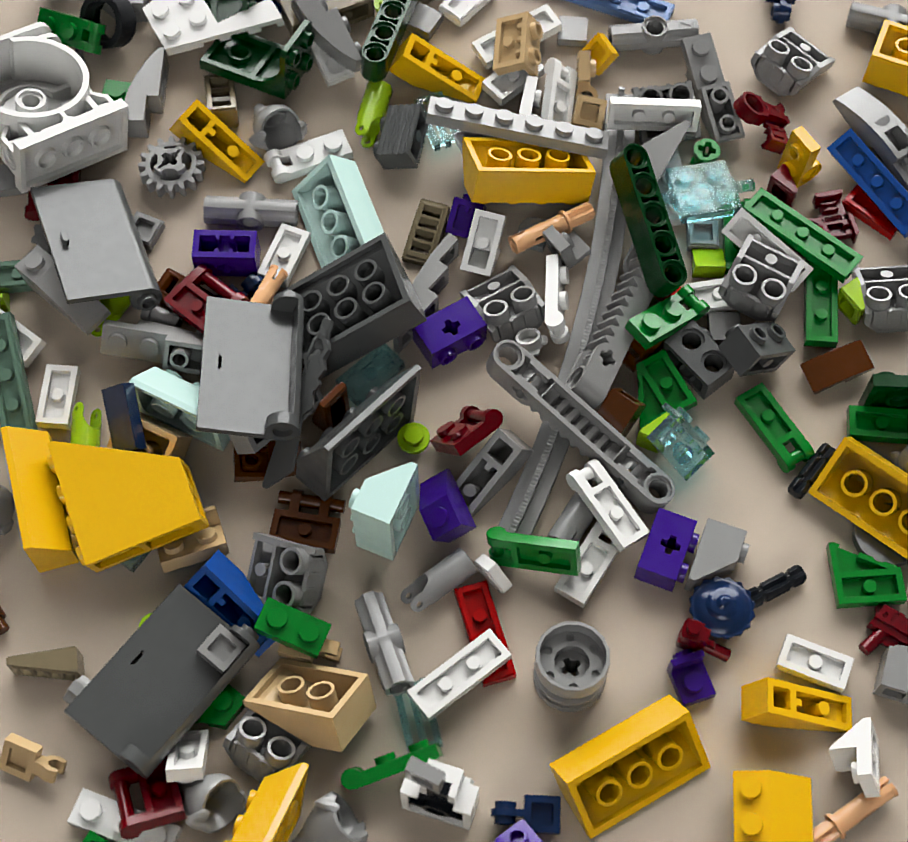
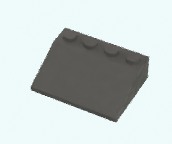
[279,232,427,378]
[296,364,422,501]

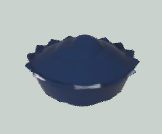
[689,575,756,640]

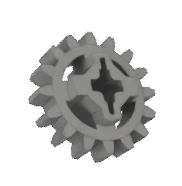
[138,136,206,199]

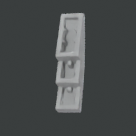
[393,233,459,354]

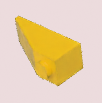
[389,33,485,103]
[169,99,265,183]
[741,677,852,733]

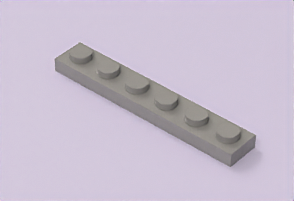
[425,96,609,159]

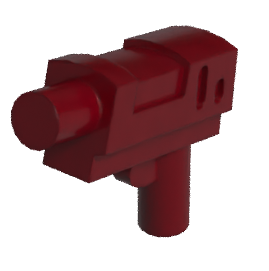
[858,604,908,656]
[676,617,731,662]

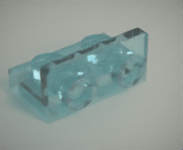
[646,403,715,481]

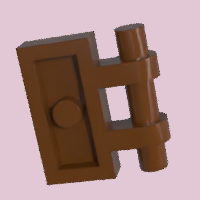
[269,489,346,554]

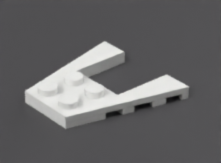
[142,0,285,56]

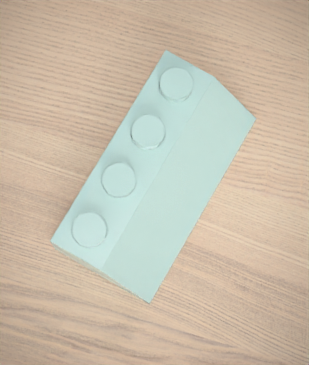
[292,154,384,268]

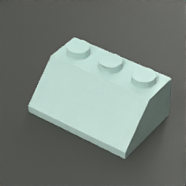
[129,366,231,451]
[348,462,420,561]

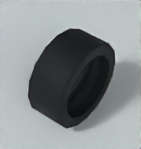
[80,0,137,49]

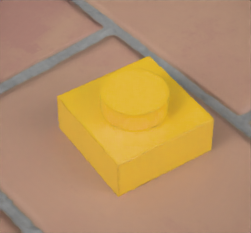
[582,32,619,76]

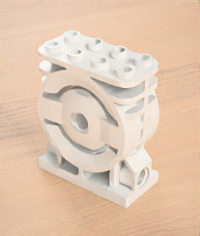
[0,22,128,194]

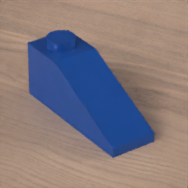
[183,549,275,657]

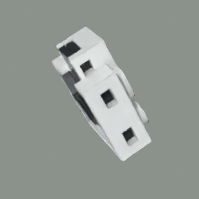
[400,759,479,830]

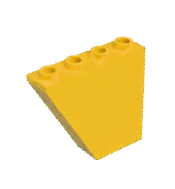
[47,441,210,573]

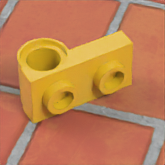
[777,126,822,188]

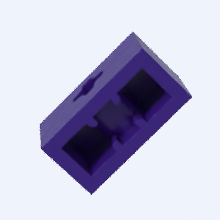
[191,230,261,277]
[412,296,487,369]
[634,508,700,592]

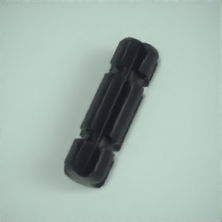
[788,443,836,499]
[748,565,807,609]

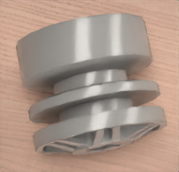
[533,621,610,712]

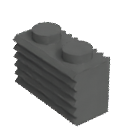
[373,103,428,169]

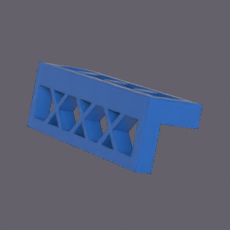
[827,128,908,239]

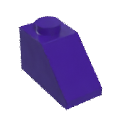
[419,468,477,543]

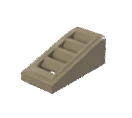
[204,75,239,128]
[402,199,450,266]
[6,646,85,681]

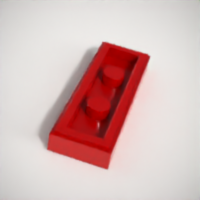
[454,580,516,687]

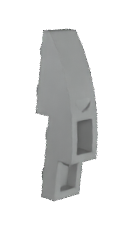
[291,0,362,73]
[680,32,745,144]
[833,86,908,192]
[100,319,221,375]

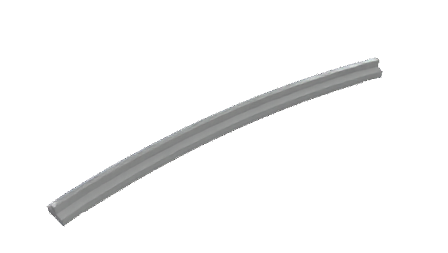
[498,87,635,535]

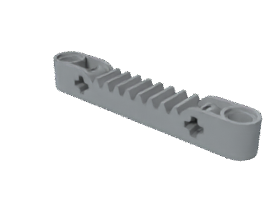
[565,239,678,409]
[486,339,675,514]

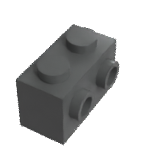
[718,321,796,377]

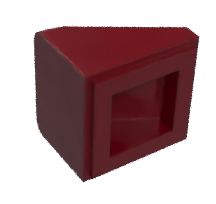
[766,164,798,208]

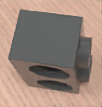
[662,320,735,400]

